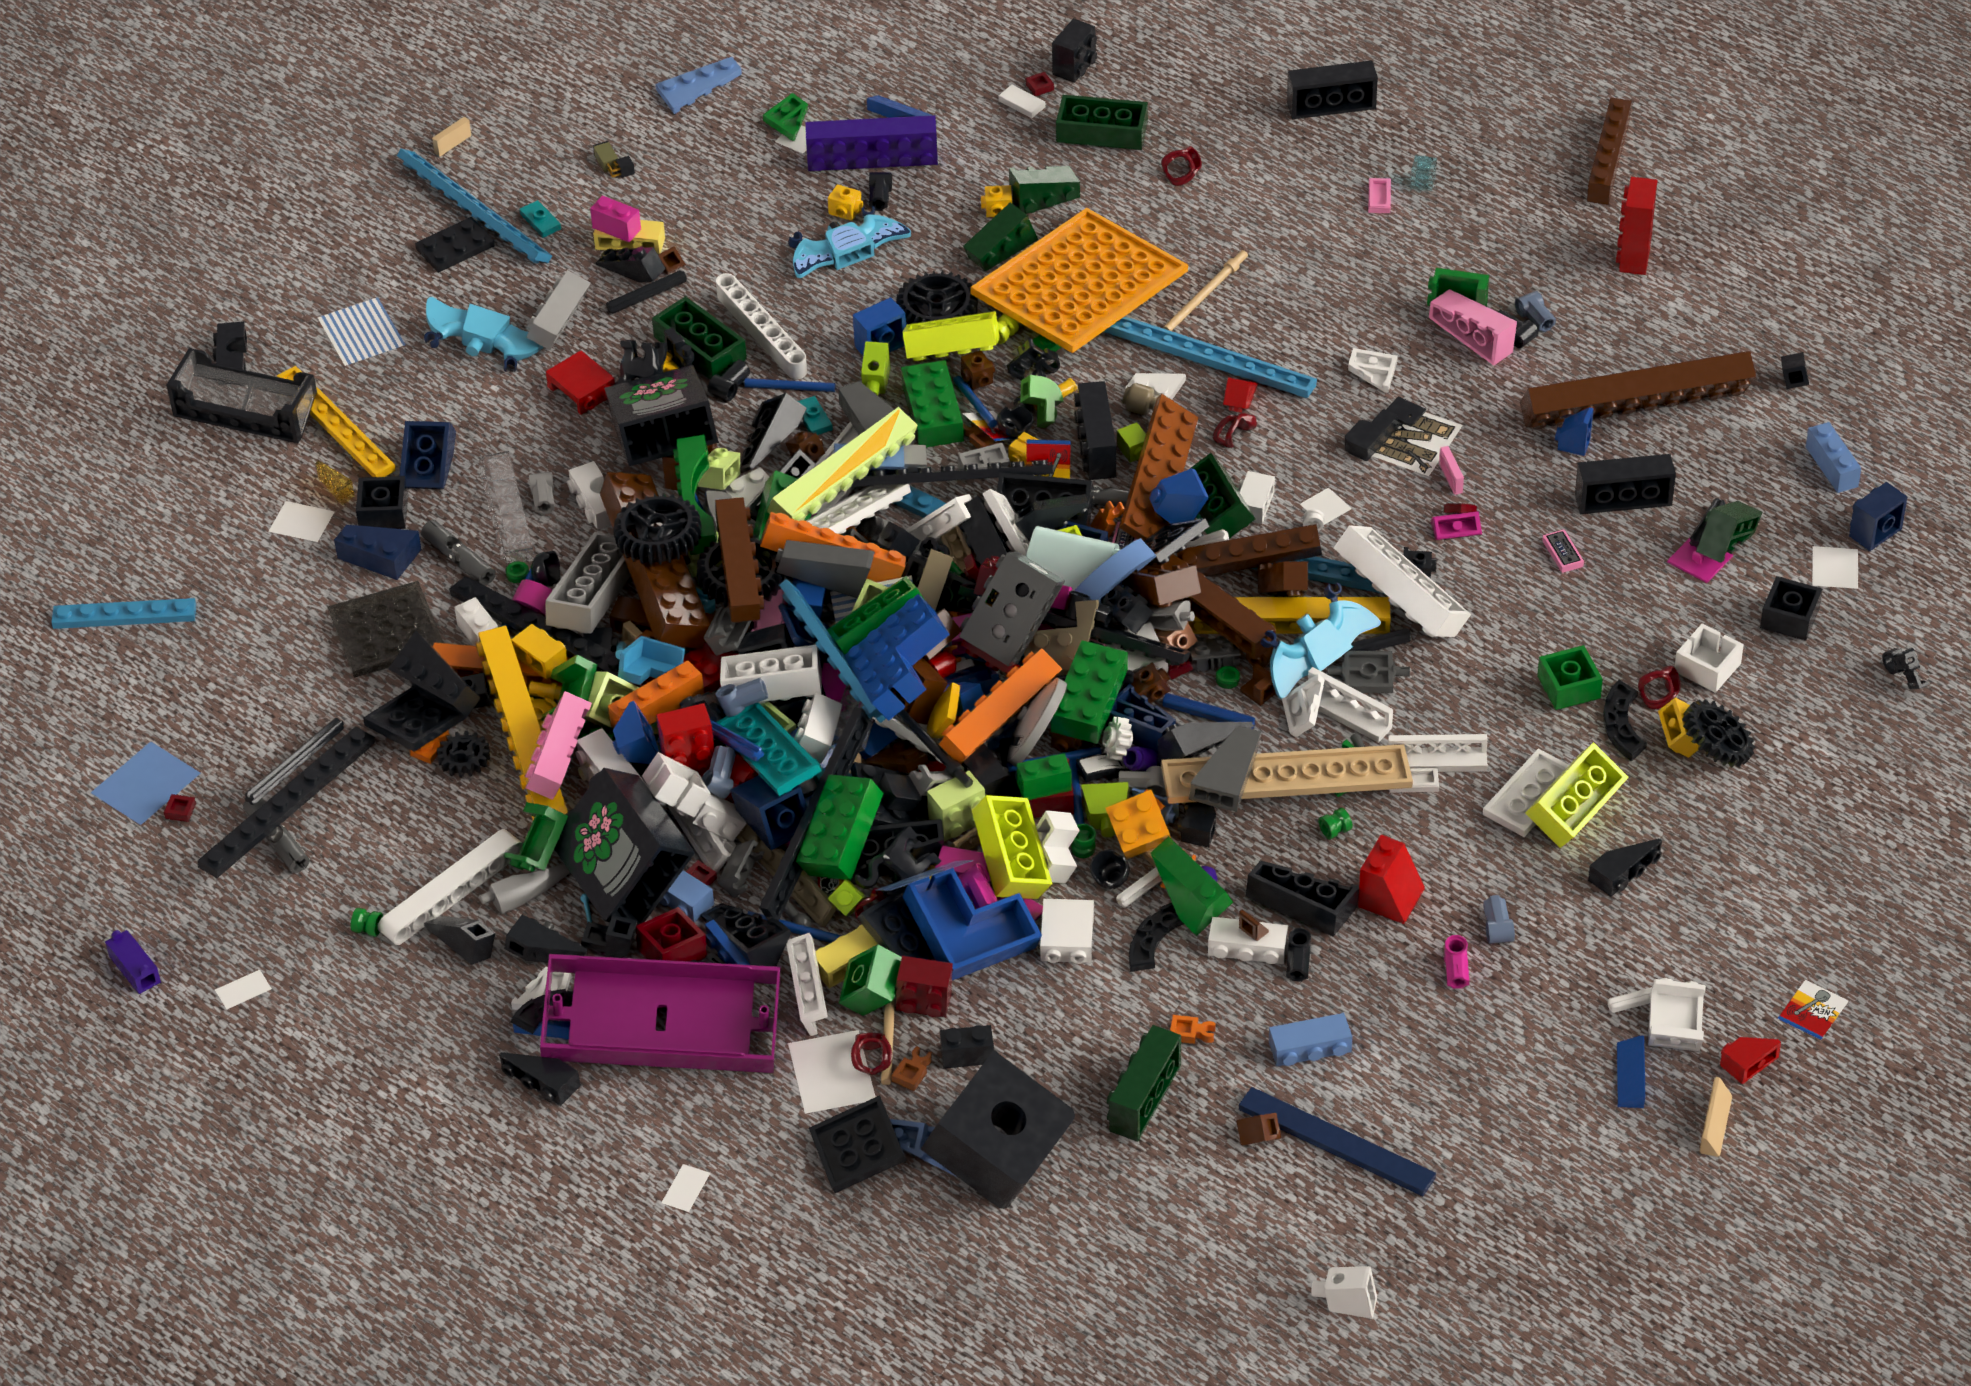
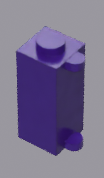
[105,930,161,994]

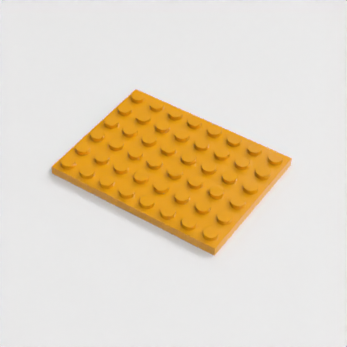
[970,208,1188,353]

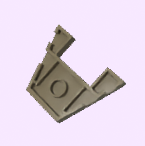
[1024,600,1099,675]

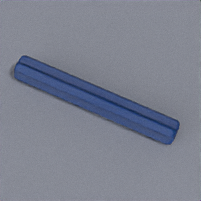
[1163,693,1255,729]
[710,720,764,761]

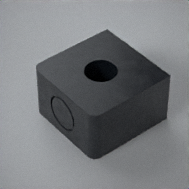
[921,1050,1075,1209]

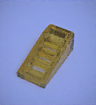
[315,461,355,505]

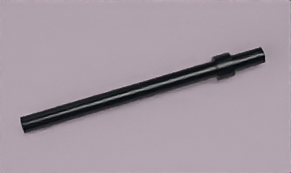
[897,709,973,788]

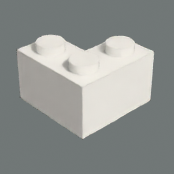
[1036,811,1079,883]

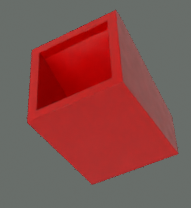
[1358,835,1425,924]

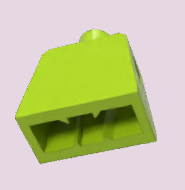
[861,341,891,396]
[1081,782,1129,837]

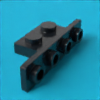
[679,689,726,722]

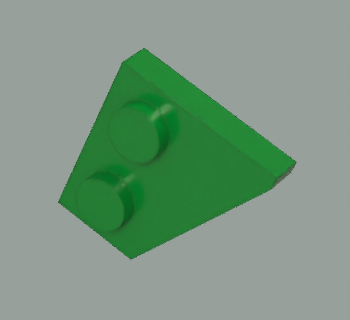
[763,93,808,141]

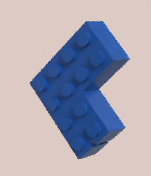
[844,594,950,721]
[903,868,1042,981]

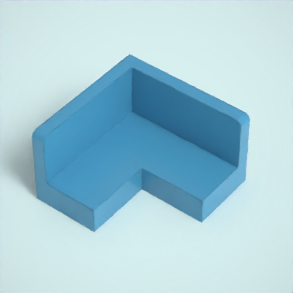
[618,636,685,685]

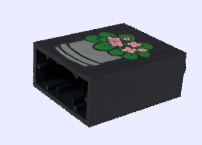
[604,365,719,466]
[554,767,695,925]

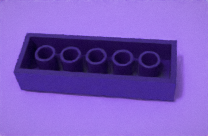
[805,115,938,171]

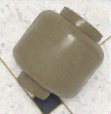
[1122,383,1157,416]

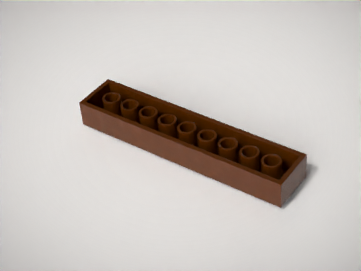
[1520,351,1757,430]
[600,472,710,648]

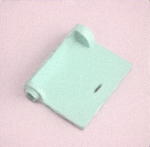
[1026,526,1121,591]

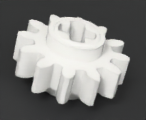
[1102,717,1133,761]

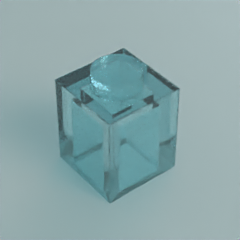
[1410,155,1437,191]

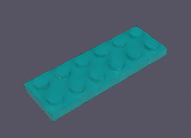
[716,702,822,796]

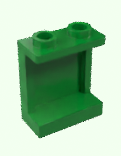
[1427,268,1490,307]
[541,655,597,721]
[504,802,568,872]

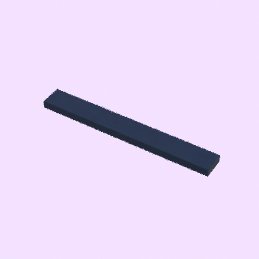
[1239,1087,1436,1196]

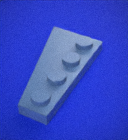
[656,57,742,114]

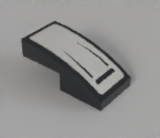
[1076,753,1131,783]

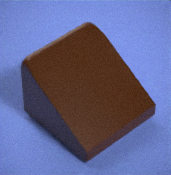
[658,246,686,275]
[1239,910,1269,941]

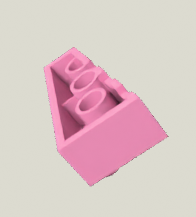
[1429,289,1517,365]
[525,691,592,800]

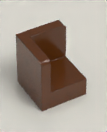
[1240,664,1276,706]
[1236,1113,1281,1146]

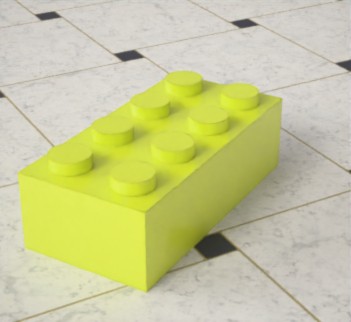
[902,311,1000,361]
[1525,742,1629,848]
[972,795,1052,899]

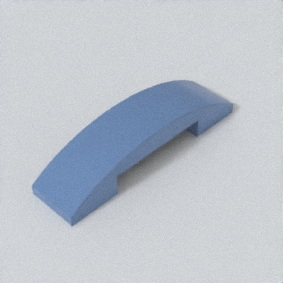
[1074,538,1156,603]

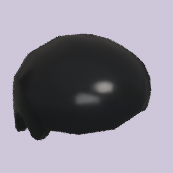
[996,405,1034,438]
[531,551,560,587]
[1089,849,1130,890]

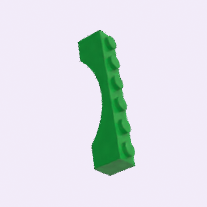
[673,435,718,555]

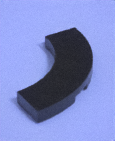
[1603,679,1647,761]
[1129,902,1184,972]
[510,989,573,1034]

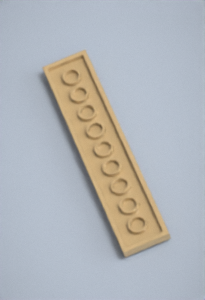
[1161,744,1413,804]

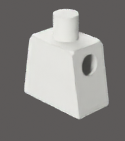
[1311,1266,1377,1319]

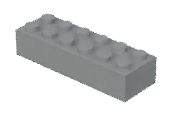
[546,532,631,633]

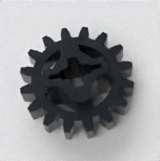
[437,730,491,778]

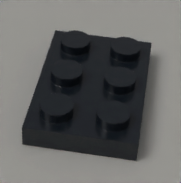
[415,216,495,273]

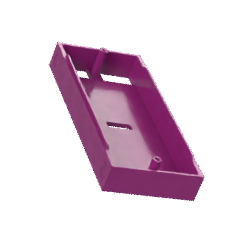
[540,954,780,1073]

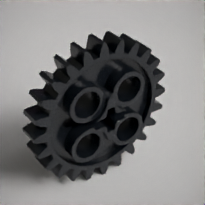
[1682,699,1755,768]

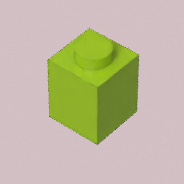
[1117,422,1146,463]
[828,880,867,916]

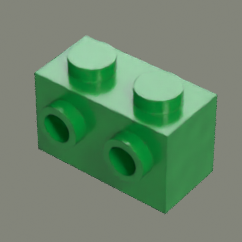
[1017,753,1072,800]

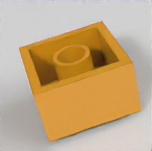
[1105,789,1171,860]

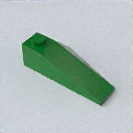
[1150,836,1233,936]

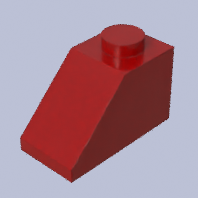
[1223,377,1258,413]
[1720,1037,1781,1084]

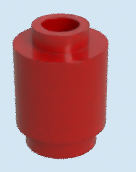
[927,651,957,679]

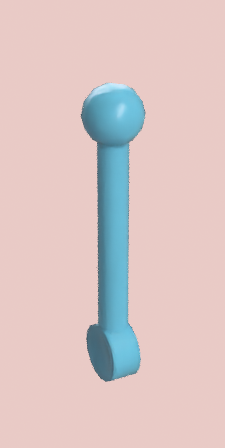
[580,893,592,923]

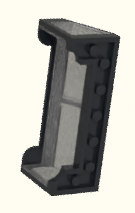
[166,348,317,444]

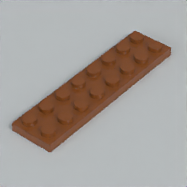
[1119,394,1199,541]

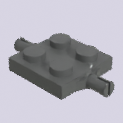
[1327,651,1410,693]

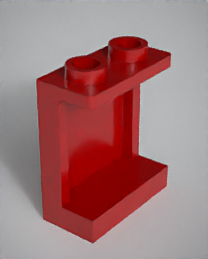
[545,350,615,415]

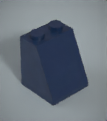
[730,775,807,851]

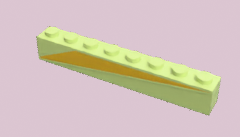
[767,407,918,521]

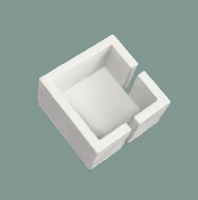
[1675,624,1744,693]
[642,752,711,818]

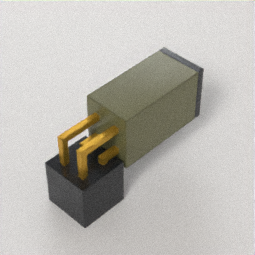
[593,141,635,178]

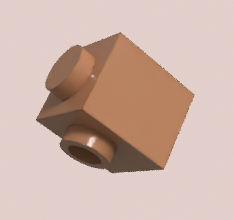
[1156,622,1198,650]

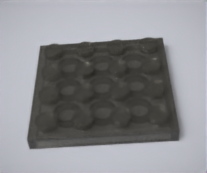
[327,581,444,678]

